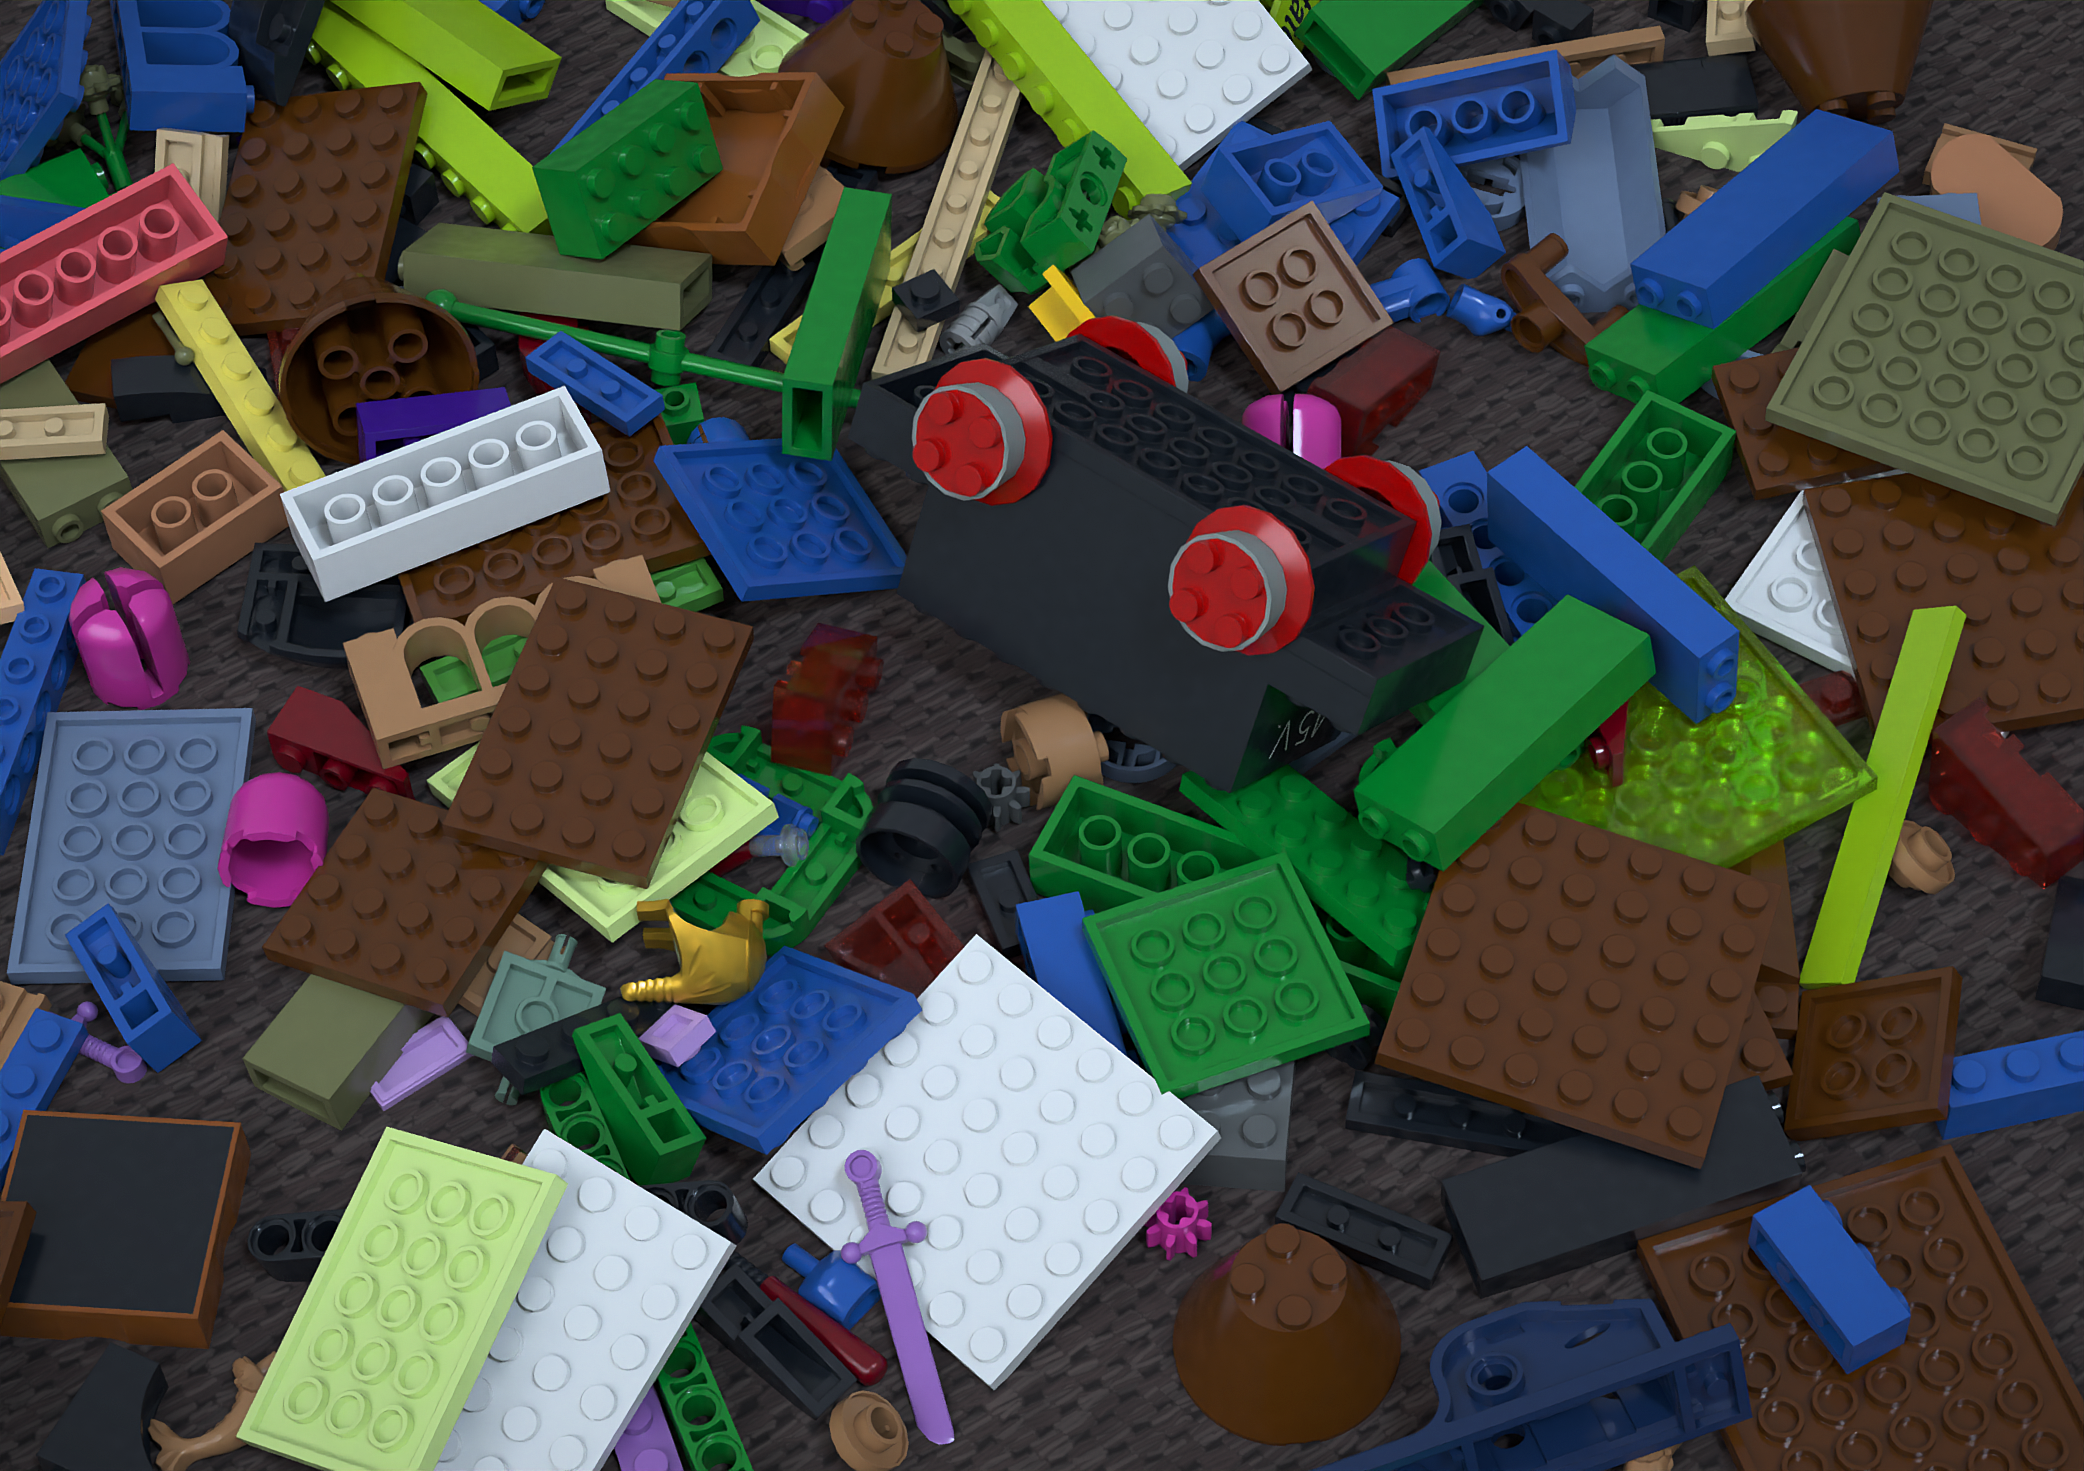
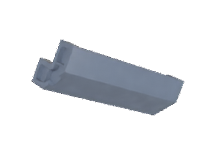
[1520,54,1666,313]

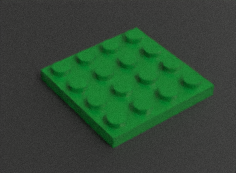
[1082,851,1370,1099]

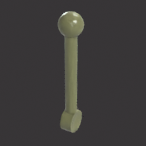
[152,310,194,366]

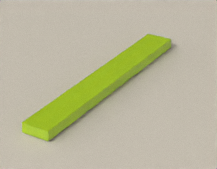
[1799,606,1966,990]

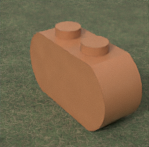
[1930,134,2063,250]

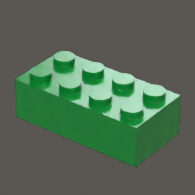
[532,79,723,259]
[1574,390,1736,563]

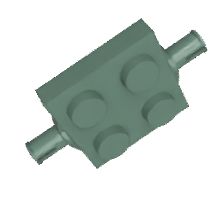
[466,934,606,1105]

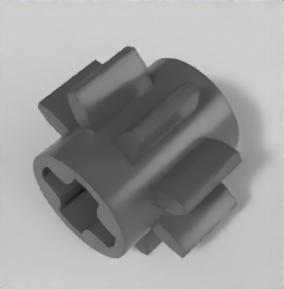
[972,764,1030,831]

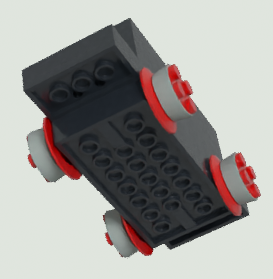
[848,315,1485,793]

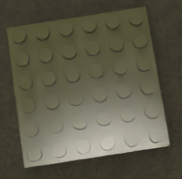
[1765,192,2084,526]

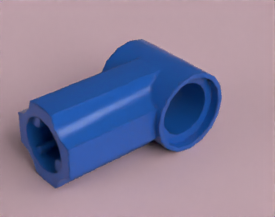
[1369,258,1450,323]

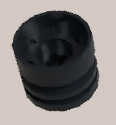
[856,758,992,899]

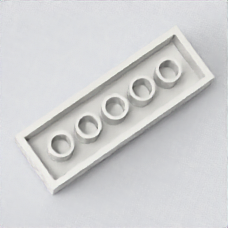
[280,386,611,602]

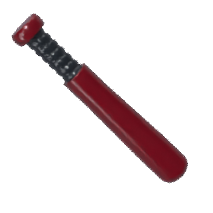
[723,1251,888,1386]

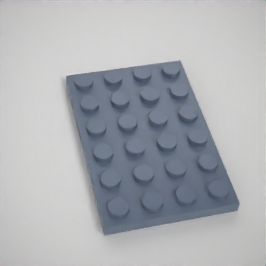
[7,708,256,984]

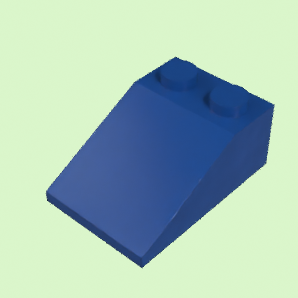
[1200,121,1384,242]

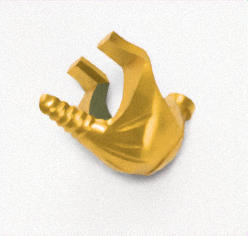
[620,899,769,1005]

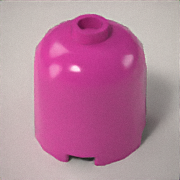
[217,772,329,908]

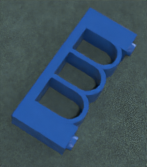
[109,0,255,132]

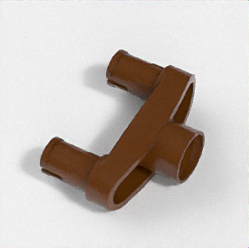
[1501,233,1629,367]

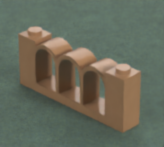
[343,555,661,769]

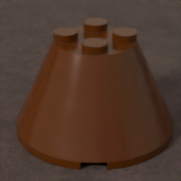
[777,0,959,174]
[1745,0,1934,124]
[279,272,479,465]
[1173,1223,1401,1446]

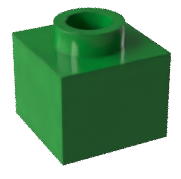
[655,382,704,445]

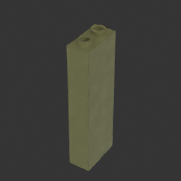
[398,223,712,331]
[0,359,133,548]
[242,974,434,1131]

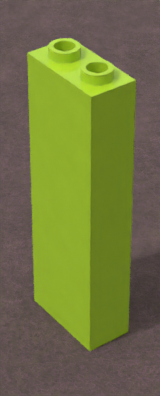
[330,0,562,111]

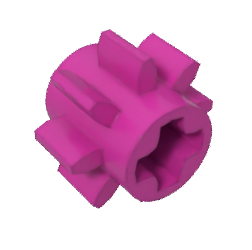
[1144,1187,1212,1261]

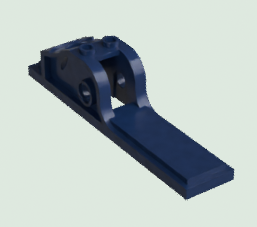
[1309,1299,1753,1471]

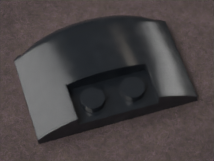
[228,0,325,107]
[237,543,414,669]

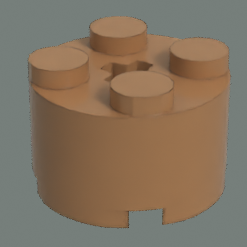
[1000,693,1109,810]

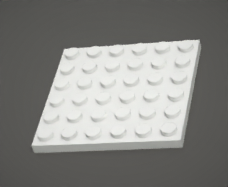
[753,934,1221,1390]

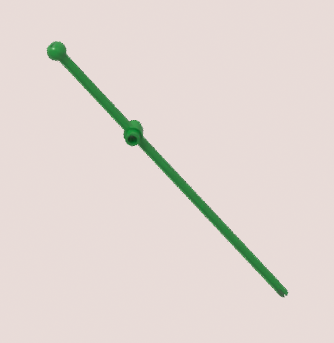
[425,289,861,409]

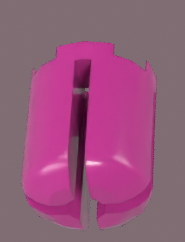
[1241,394,1341,469]
[68,567,190,710]

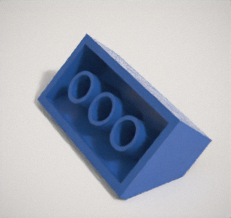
[1372,49,1576,181]

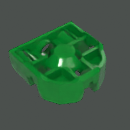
[974,130,1127,295]

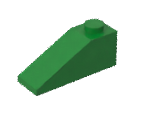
[572,1013,706,1186]

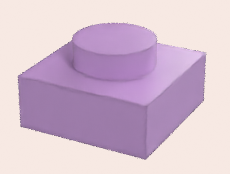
[638,1004,716,1067]

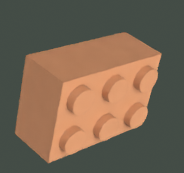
[101,430,289,604]

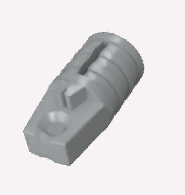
[939,284,1018,355]

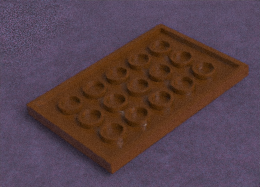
[204,82,428,336]
[397,413,712,626]
[442,577,754,889]

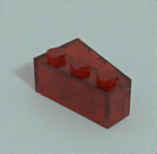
[1306,326,1441,458]
[771,623,884,776]
[1928,696,2084,889]
[824,879,964,999]

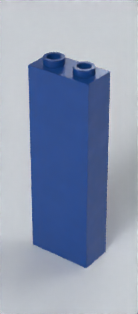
[1630,109,1900,329]
[1487,446,1740,724]

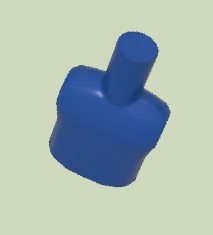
[1446,284,1517,336]
[782,1243,881,1330]

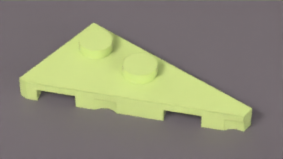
[1651,110,1798,172]

